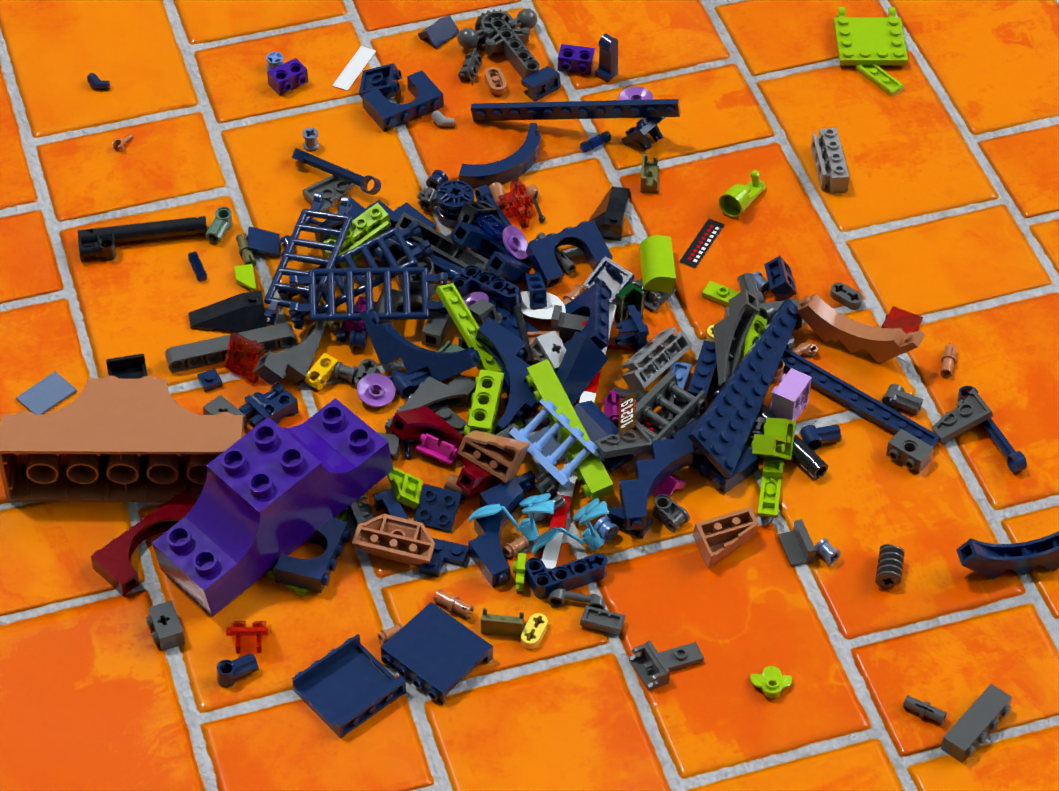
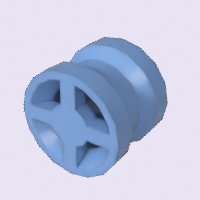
[266,52,284,71]
[594,516,619,542]

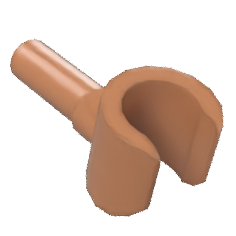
[113,134,133,151]

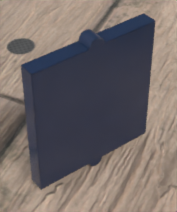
[246,226,281,257]

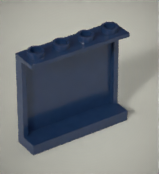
[381,602,493,705]
[292,634,406,739]

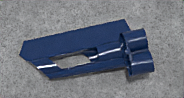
[368,228,464,278]

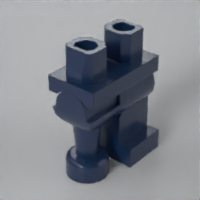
[239,382,299,429]

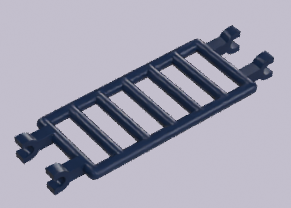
[264,192,353,330]
[277,220,434,324]
[289,267,448,321]

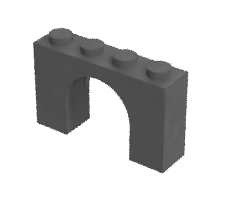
[373,289,453,349]

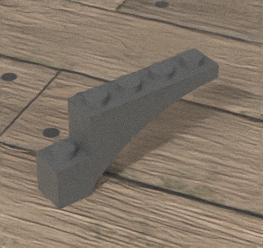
[395,212,489,271]
[714,289,760,387]
[254,321,327,385]
[385,374,476,435]

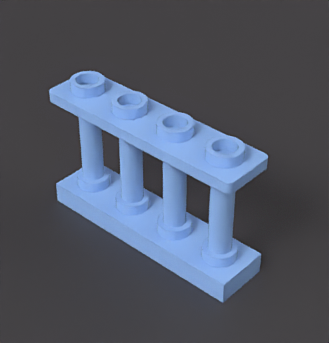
[509,399,600,489]

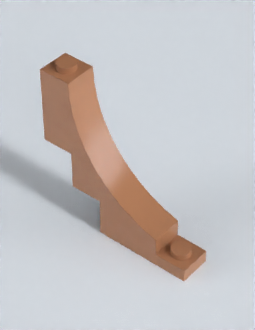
[798,294,925,363]

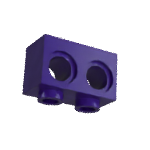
[558,44,595,74]
[267,58,308,95]

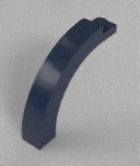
[459,123,541,189]

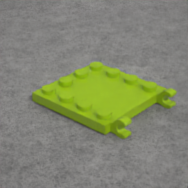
[833,7,908,65]

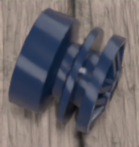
[436,180,474,229]

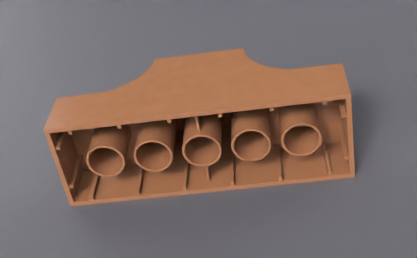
[0,376,245,502]

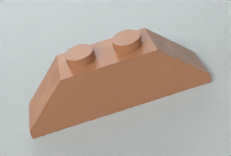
[352,514,436,565]

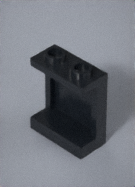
[106,354,148,379]

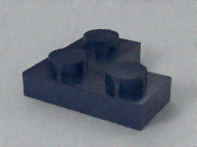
[419,538,468,577]

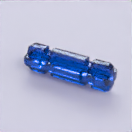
[580,131,611,153]
[188,251,207,282]

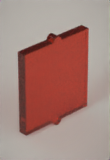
[881,306,923,334]

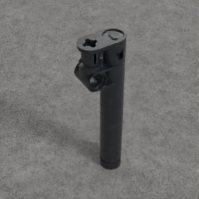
[78,216,207,261]
[711,388,828,479]

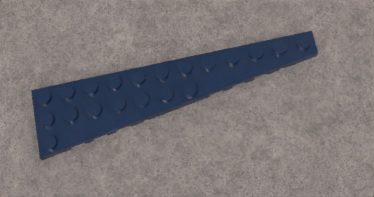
[688,298,800,479]

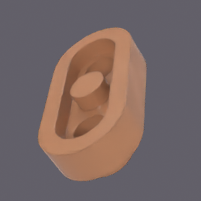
[485,67,507,95]

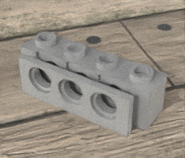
[811,128,849,193]
[621,327,693,390]

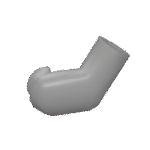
[431,111,455,127]

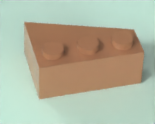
[457,430,531,482]
[693,507,759,568]

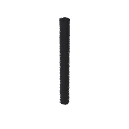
[513,305,534,366]

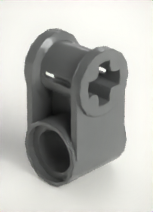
[653,494,690,532]

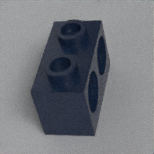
[764,256,797,301]

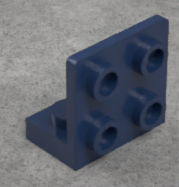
[414,484,465,532]

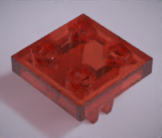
[498,177,534,229]
[224,332,265,383]
[226,621,271,653]

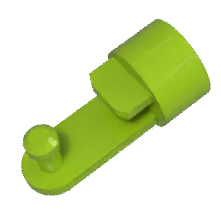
[719,170,765,218]

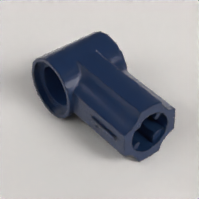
[392,368,433,398]
[800,424,842,451]
[217,653,259,687]

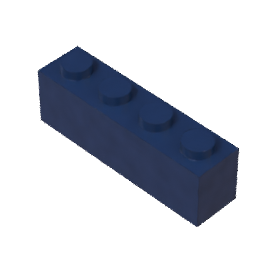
[686,340,717,411]

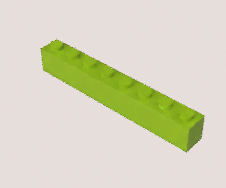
[525,359,614,500]

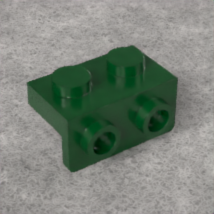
[615,283,645,323]

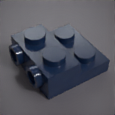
[359,63,402,99]

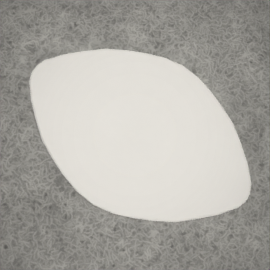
[520,291,566,319]

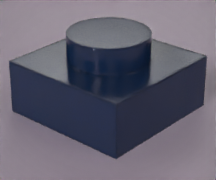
[197,369,222,392]

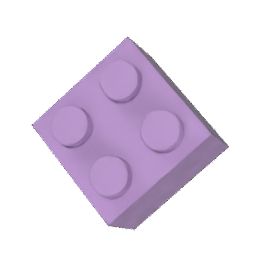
[769,368,812,421]

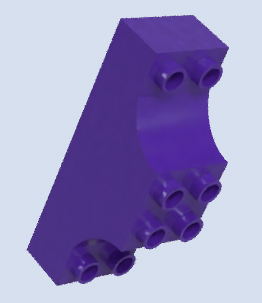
[152,398,394,617]

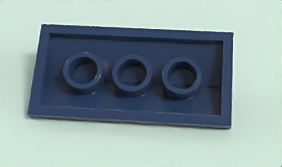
[573,400,641,472]

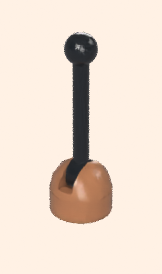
[524,185,546,223]

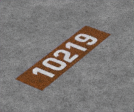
[619,392,636,435]

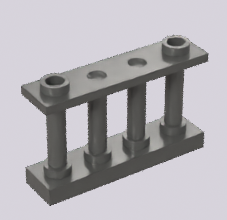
[619,371,707,441]

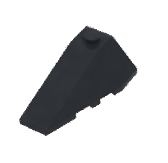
[588,186,630,241]
[188,291,267,333]

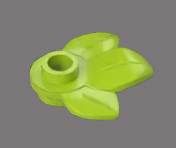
[750,666,792,698]

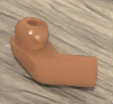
[791,343,818,356]

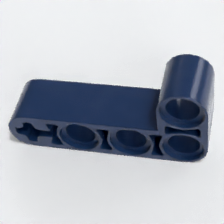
[450,265,523,310]
[525,553,608,599]

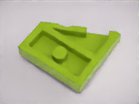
[387,467,423,509]

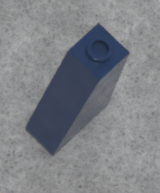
[556,332,609,406]

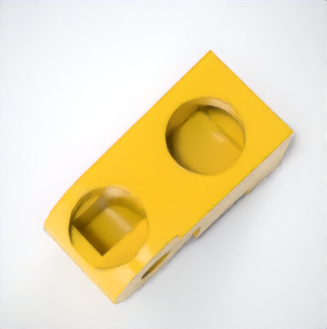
[305,353,338,390]

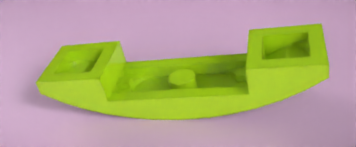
[757,457,784,518]

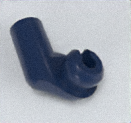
[87,73,110,89]

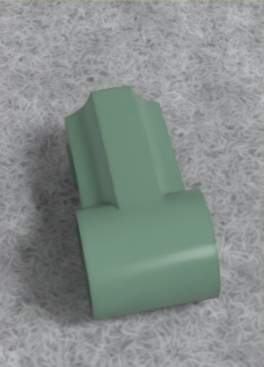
[206,207,233,244]

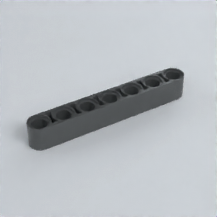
[165,323,296,372]

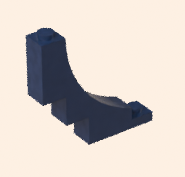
[360,309,481,382]
[619,438,704,531]
[468,471,535,587]

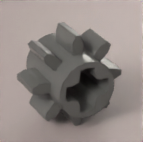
[417,188,437,210]
[534,471,558,495]

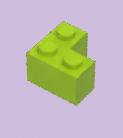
[752,417,796,460]

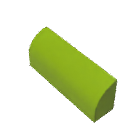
[639,235,676,293]

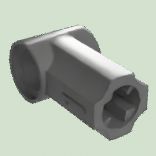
[737,272,765,303]
[882,384,923,414]

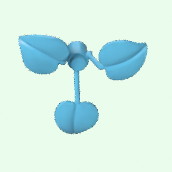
[468,493,555,541]
[533,498,609,556]

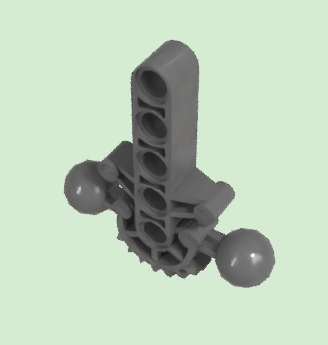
[457,9,540,79]

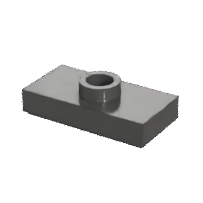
[580,605,626,636]
[659,642,704,672]

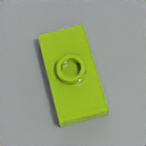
[702,281,740,307]

